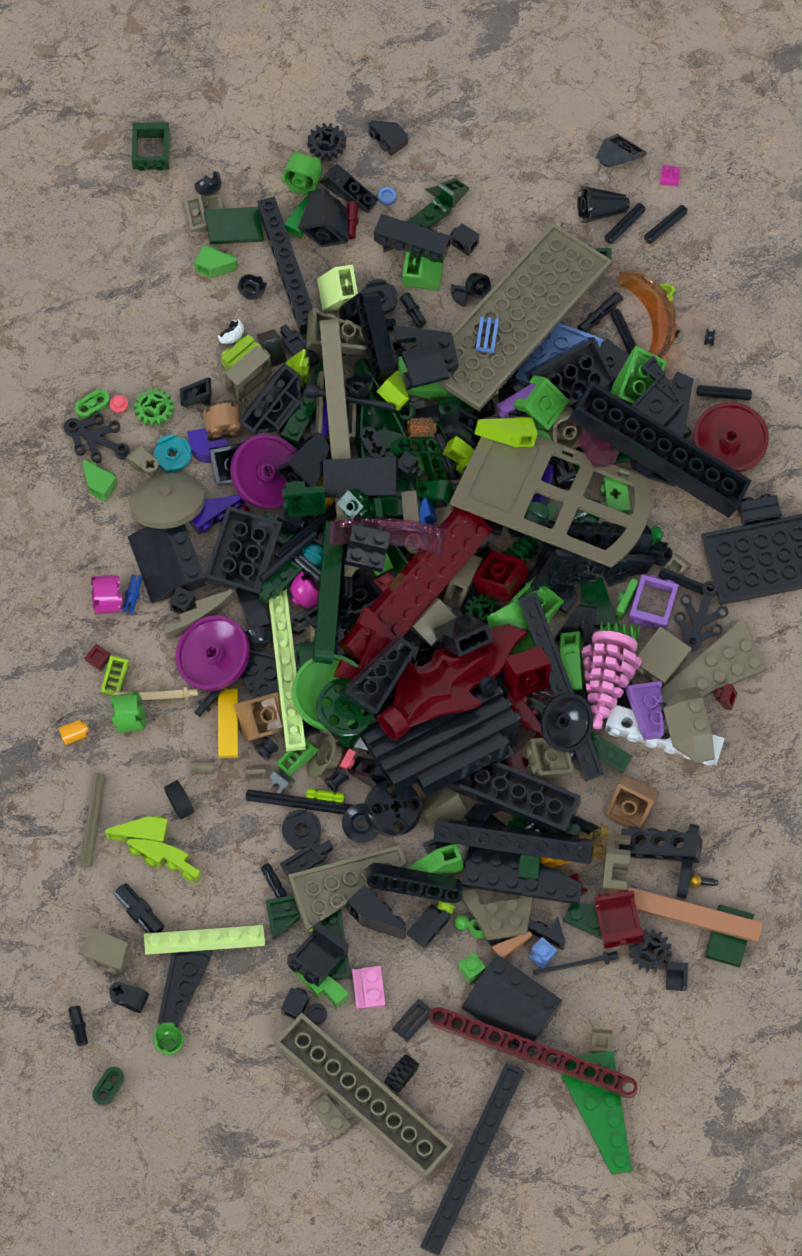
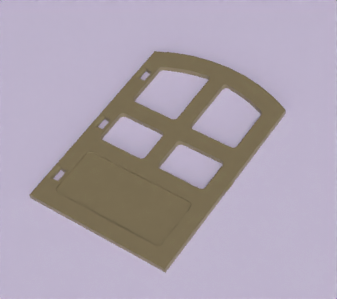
[449,417,651,567]

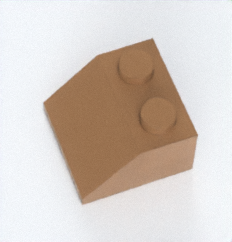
[234,692,284,741]
[605,775,660,830]

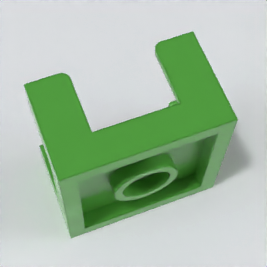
[513,375,570,430]

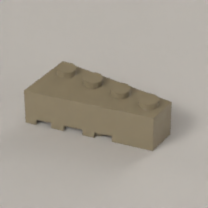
[307,307,368,357]

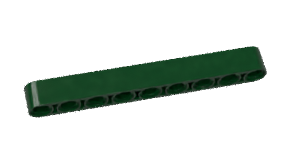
[313,520,345,665]

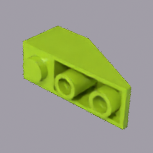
[285,349,310,388]
[474,417,538,448]

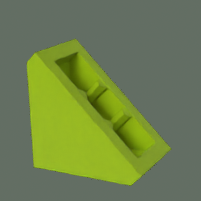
[376,370,409,411]

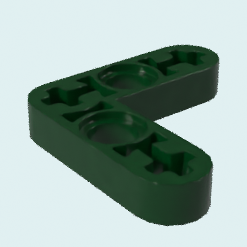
[390,437,448,481]

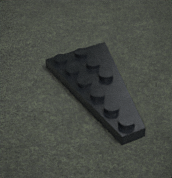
[530,549,655,591]
[462,846,583,905]

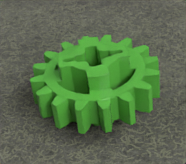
[134,387,174,428]

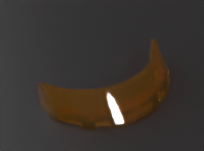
[618,271,676,358]

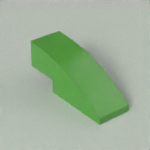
[295,972,349,1008]

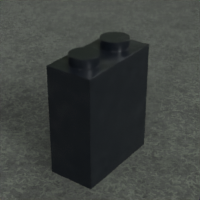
[434,613,493,657]

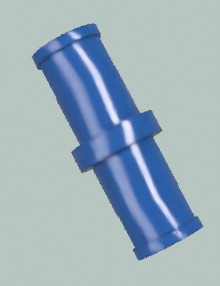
[122,575,143,614]

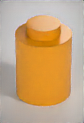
[58,719,89,746]

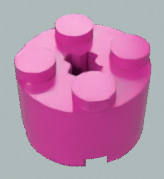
[91,574,122,615]

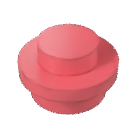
[109,395,128,413]

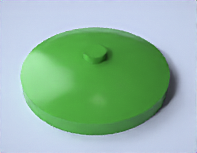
[292,654,365,731]

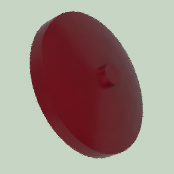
[693,402,769,473]

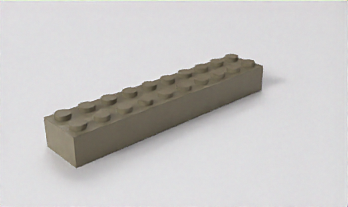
[274,1013,453,1181]

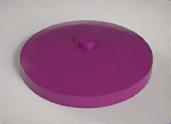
[230,434,294,510]
[176,615,250,691]

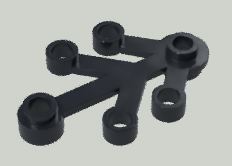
[64,413,130,464]
[674,581,729,652]

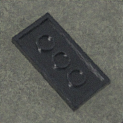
[323,457,398,498]

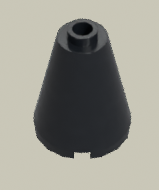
[577,186,630,223]

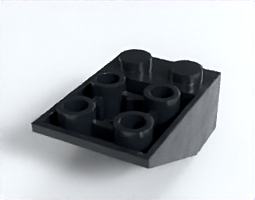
[347,885,406,940]

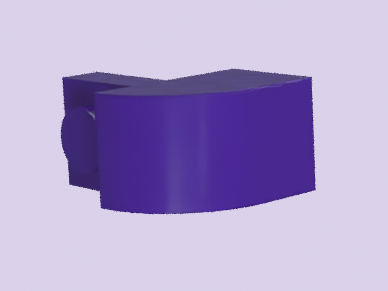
[187,428,228,463]

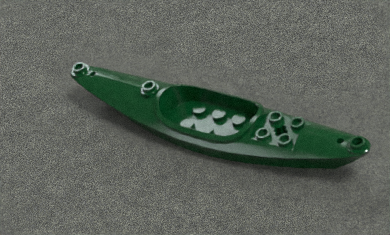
[354,358,426,576]

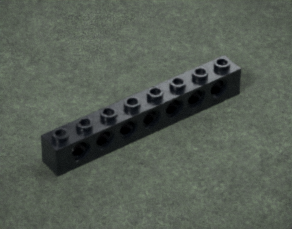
[257,196,313,335]
[433,817,595,864]

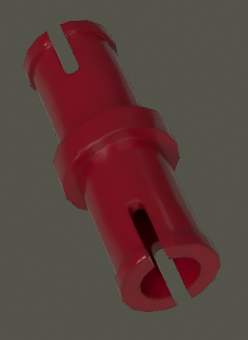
[347,201,359,240]

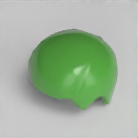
[153,1023,184,1056]

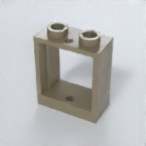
[224,345,271,401]

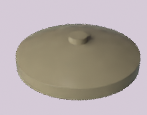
[129,473,205,529]

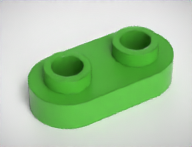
[75,389,110,419]

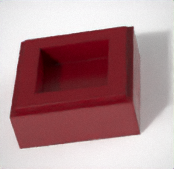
[84,644,111,671]

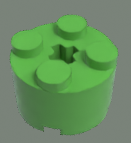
[282,152,323,194]
[110,691,146,733]

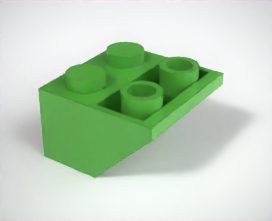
[402,252,443,291]

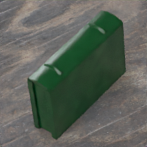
[704,905,754,968]

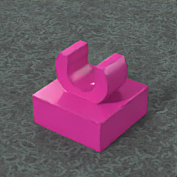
[660,165,680,186]

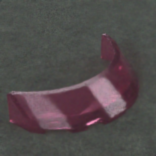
[329,517,447,555]

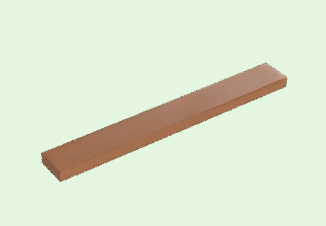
[607,886,764,943]

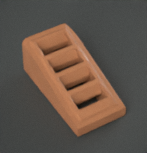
[491,932,532,960]

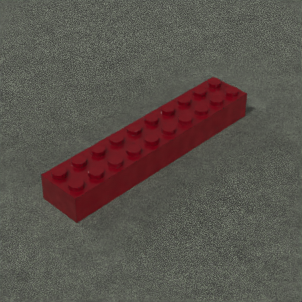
[338,507,493,665]

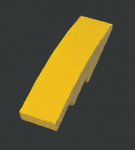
[218,688,239,758]

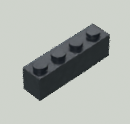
[374,214,451,263]

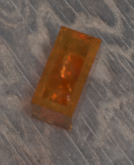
[407,417,436,438]

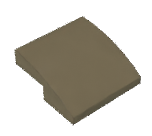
[183,192,224,232]

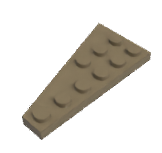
[661,619,767,710]

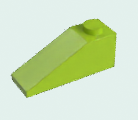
[105,815,169,843]

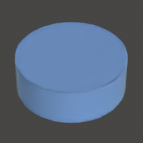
[378,187,396,206]

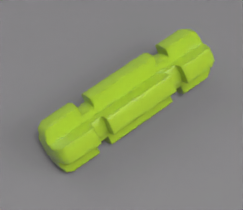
[306,788,345,803]

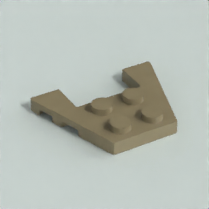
[461,888,534,940]

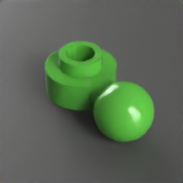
[454,914,485,938]

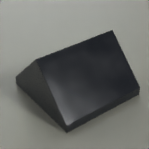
[209,443,242,486]

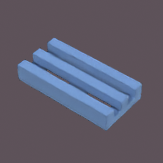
[476,316,499,353]

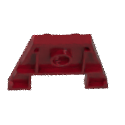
[333,607,397,679]

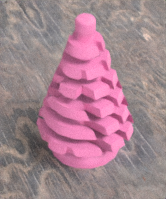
[581,631,642,729]

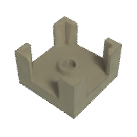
[603,833,631,890]

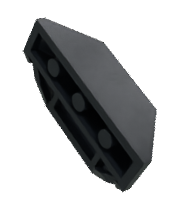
[239,363,301,434]

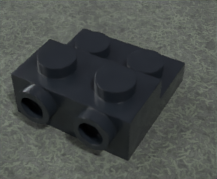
[344,523,390,573]

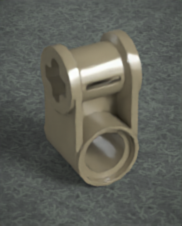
[125,445,161,478]

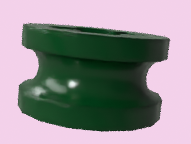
[397,403,416,421]

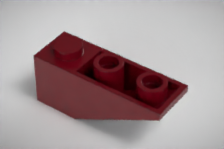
[505,694,543,737]

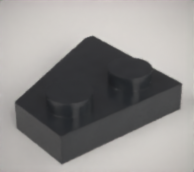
[555,605,597,645]

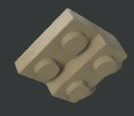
[522,738,574,780]

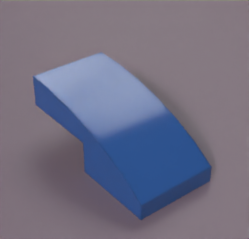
[419,498,438,541]

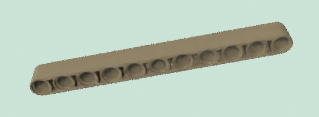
[320,319,354,521]

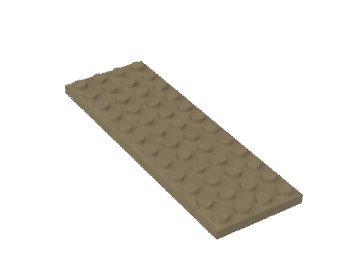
[436,223,612,411]

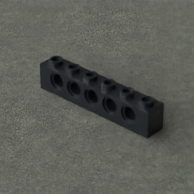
[535,520,653,554]

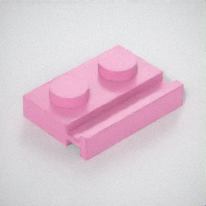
[352,966,385,1010]

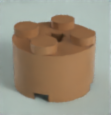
[203,403,244,441]

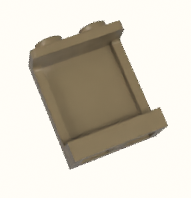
[636,626,692,688]

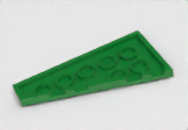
[553,1051,632,1175]

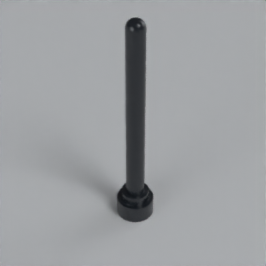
[306,383,396,411]

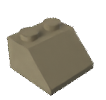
[84,928,132,975]

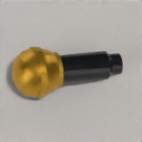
[689,874,718,887]

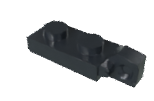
[280,324,320,368]
[280,840,334,877]

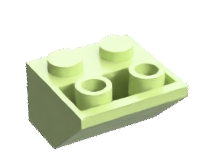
[317,265,358,313]

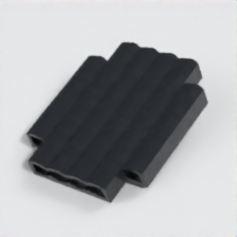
[360,684,522,797]

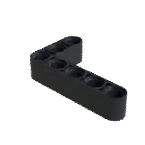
[339,292,396,380]

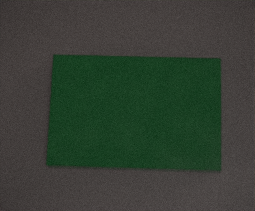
[204,207,264,245]

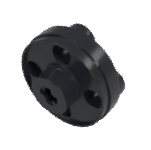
[364,780,423,837]

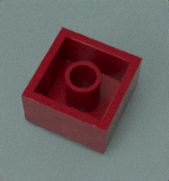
[473,551,529,602]
[503,646,551,699]

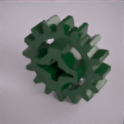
[462,594,501,630]

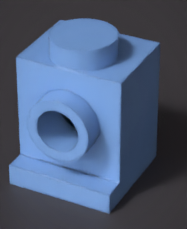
[528,937,557,969]

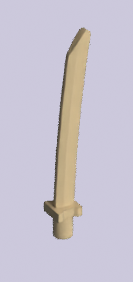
[114,687,198,701]

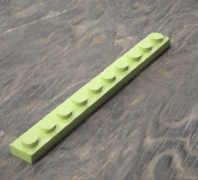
[268,588,306,751]

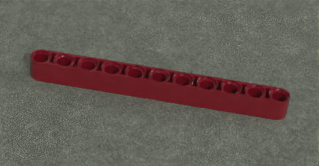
[429,1007,638,1098]

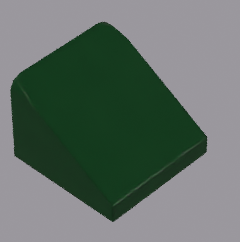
[518,854,541,880]

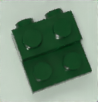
[282,481,326,517]

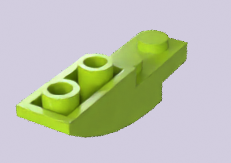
[126,839,201,883]

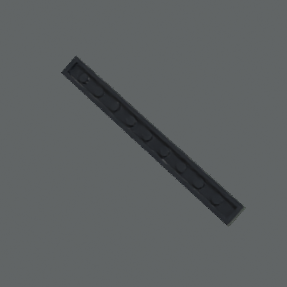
[518,592,604,782]
[420,1063,524,1256]

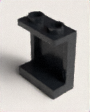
[287,922,349,987]

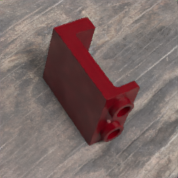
[594,890,644,949]

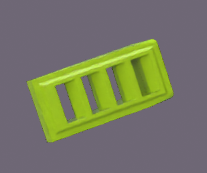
[100,655,130,696]

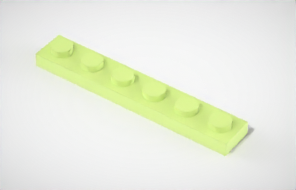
[144,925,265,955]

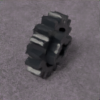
[307,123,346,161]
[628,929,672,973]

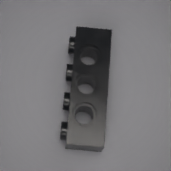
[619,827,703,863]

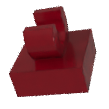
[714,684,738,710]

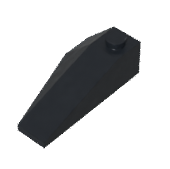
[303,573,383,629]

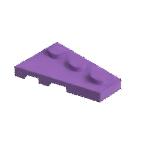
[625,681,664,740]

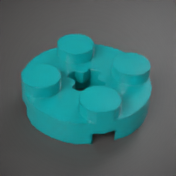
[154,435,192,473]

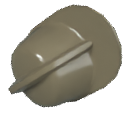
[307,736,345,778]

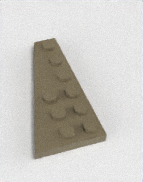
[288,845,406,932]

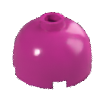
[290,571,319,609]

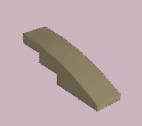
[163,589,234,640]

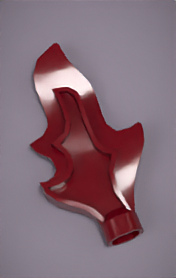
[377,624,527,741]

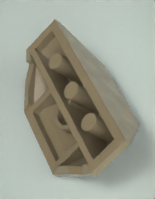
[663,687,715,763]

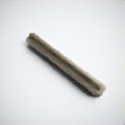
[80,773,105,867]

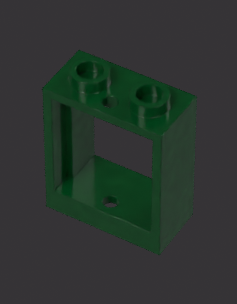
[132,122,170,171]

